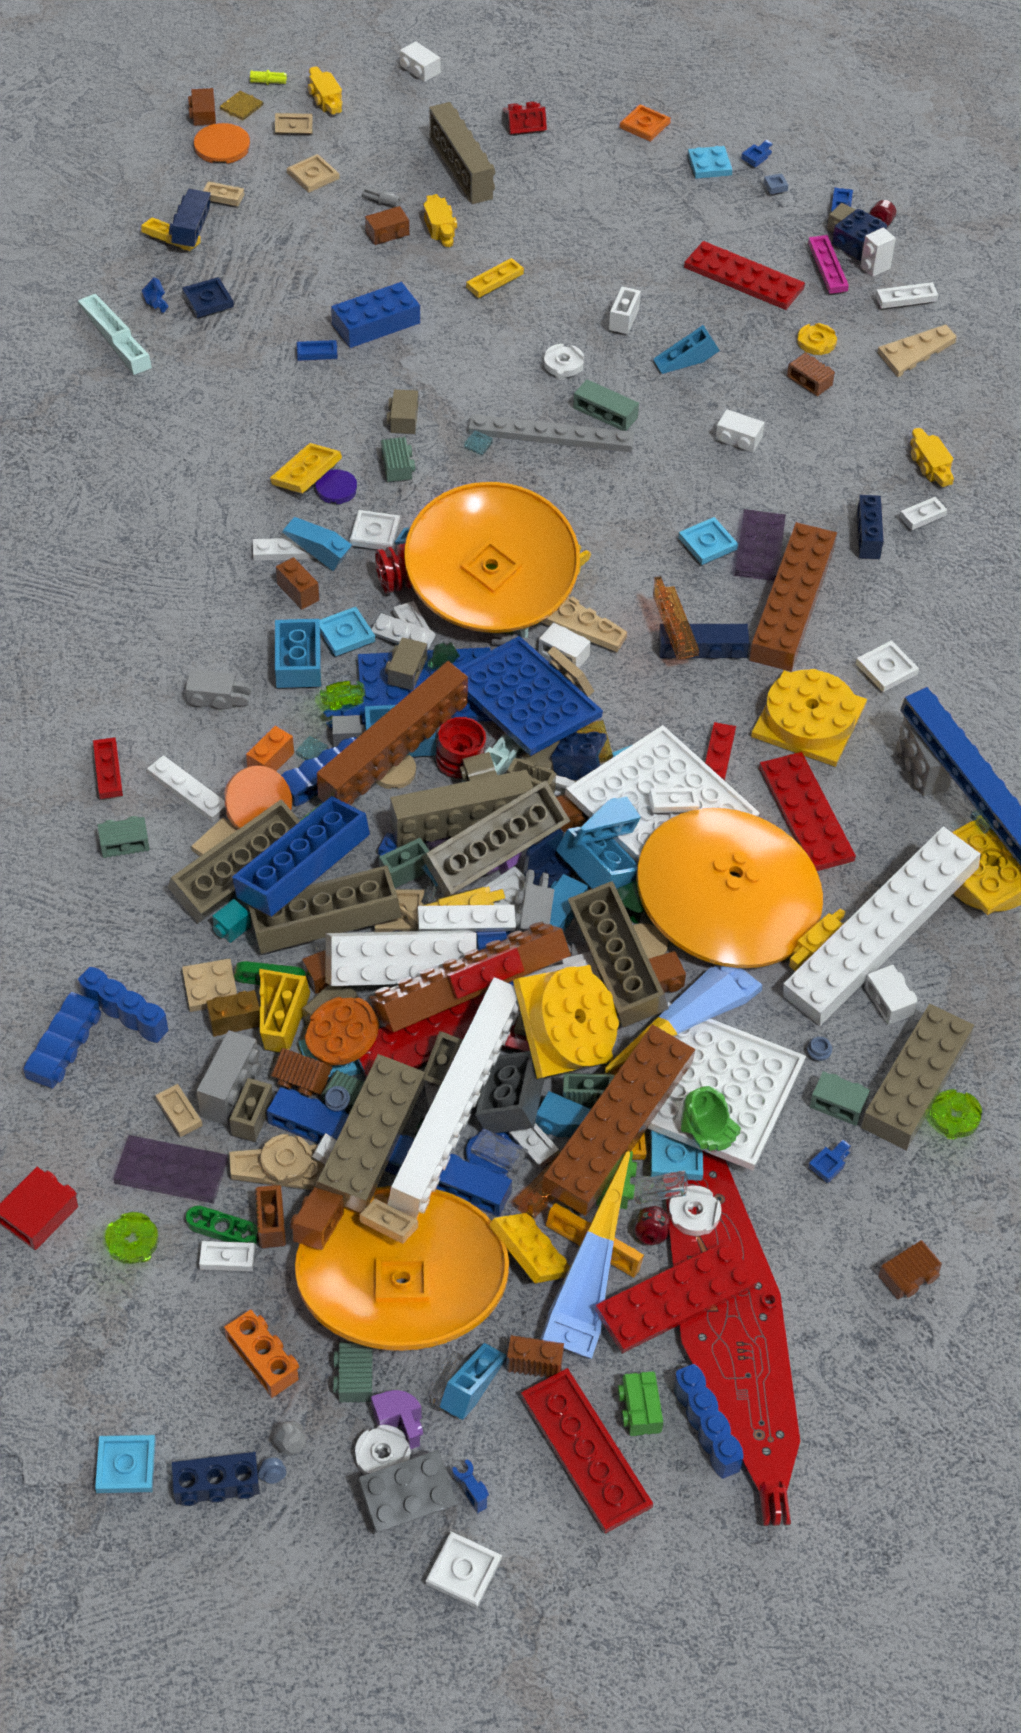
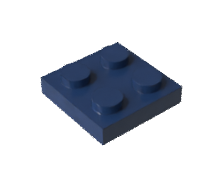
[182,277,234,318]

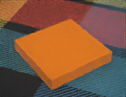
[620,104,671,142]

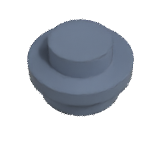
[807,1037,832,1061]
[325,1086,350,1112]
[258,1458,286,1484]

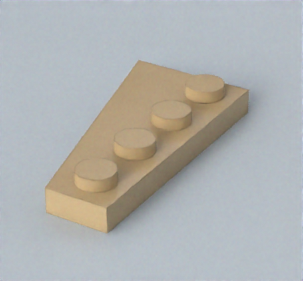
[877,325,957,377]
[541,596,627,652]
[230,1145,325,1190]

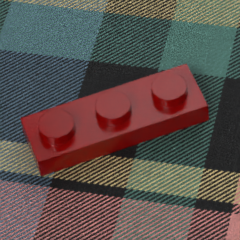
[705,722,736,781]
[93,737,123,799]
[447,947,525,999]

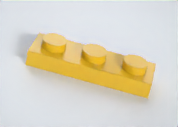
[141,217,201,251]
[466,258,524,298]

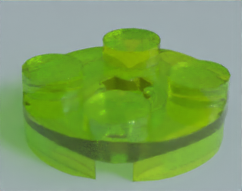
[319,681,365,710]
[930,1089,982,1140]
[105,1212,159,1264]

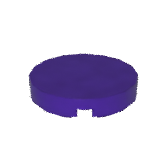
[316,469,357,504]

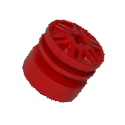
[375,543,413,594]
[436,717,486,778]

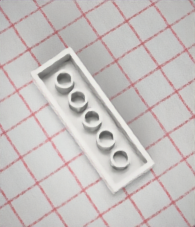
[326,930,476,986]

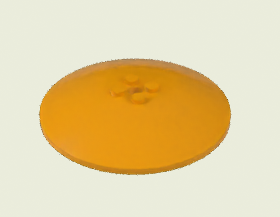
[405,482,580,633]
[636,808,823,968]
[295,1186,509,1351]

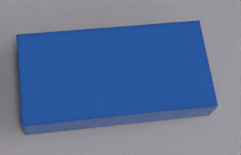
[297,340,338,361]

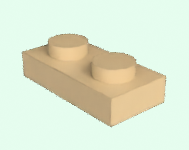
[275,113,313,134]
[203,182,244,206]
[155,1084,203,1137]
[360,1199,418,1244]

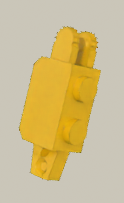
[308,66,343,114]
[424,194,457,247]
[910,428,954,487]
[421,886,505,906]
[789,908,845,971]

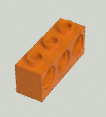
[224,1309,299,1398]

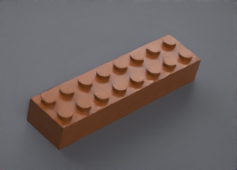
[749,522,837,672]
[317,661,468,806]
[369,922,571,1032]
[542,1024,696,1216]

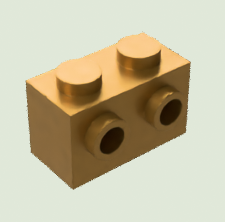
[206,990,260,1037]

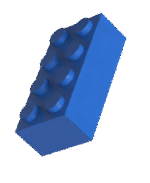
[331,282,420,348]

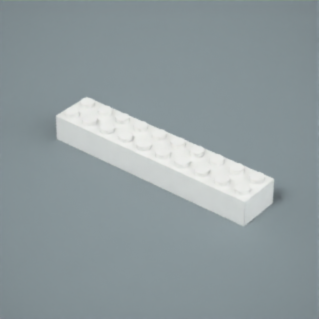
[783,826,980,1026]
[388,977,520,1219]

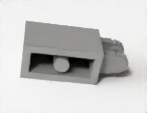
[186,670,252,709]
[515,870,554,932]

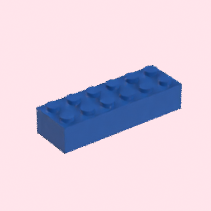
[232,796,370,917]

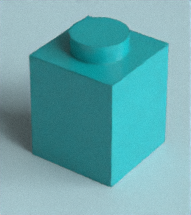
[212,899,252,943]

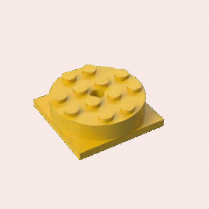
[751,669,867,767]
[952,816,1021,915]
[513,965,619,1079]

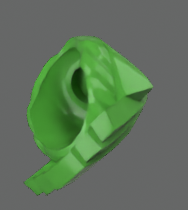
[681,1086,741,1151]

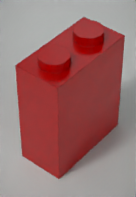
[0,1167,78,1251]

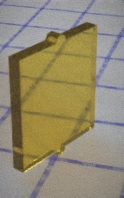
[220,90,264,120]

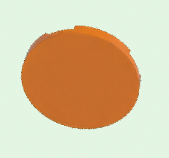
[194,123,250,164]
[224,766,292,829]
[305,997,379,1065]

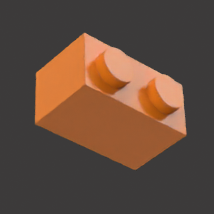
[246,726,294,771]

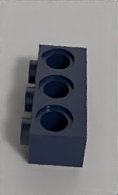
[856,495,884,559]
[172,1452,260,1506]

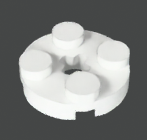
[544,344,584,380]
[669,1186,721,1236]
[355,1425,411,1475]

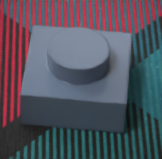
[764,173,788,194]

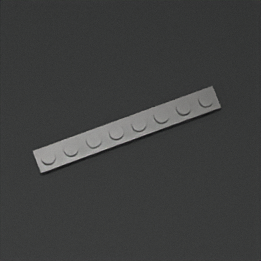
[469,414,634,452]

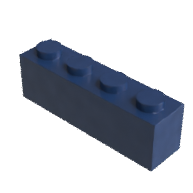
[169,188,211,247]
[658,624,750,658]

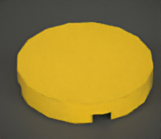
[797,323,837,355]

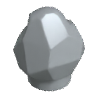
[273,1421,306,1455]

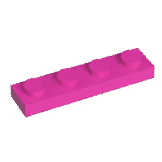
[808,235,849,294]

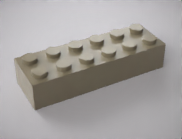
[429,102,495,204]
[390,770,533,848]
[421,780,570,897]
[168,799,300,923]
[248,865,402,954]
[568,881,669,1028]
[861,1003,974,1151]
[317,1054,425,1213]

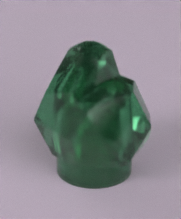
[428,642,460,670]

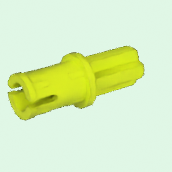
[250,70,287,85]

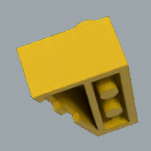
[259,969,310,1052]

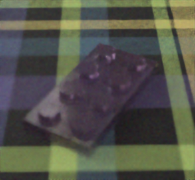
[734,509,786,581]
[113,1135,228,1204]

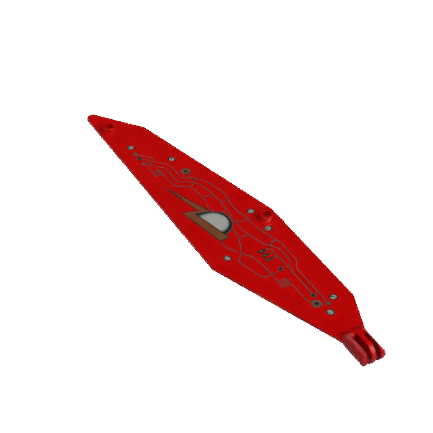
[663,1151,800,1526]

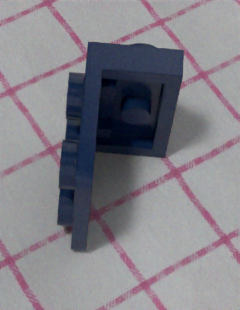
[832,209,887,261]
[551,732,607,780]
[523,828,575,888]

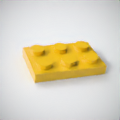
[270,443,342,493]
[489,1213,570,1284]

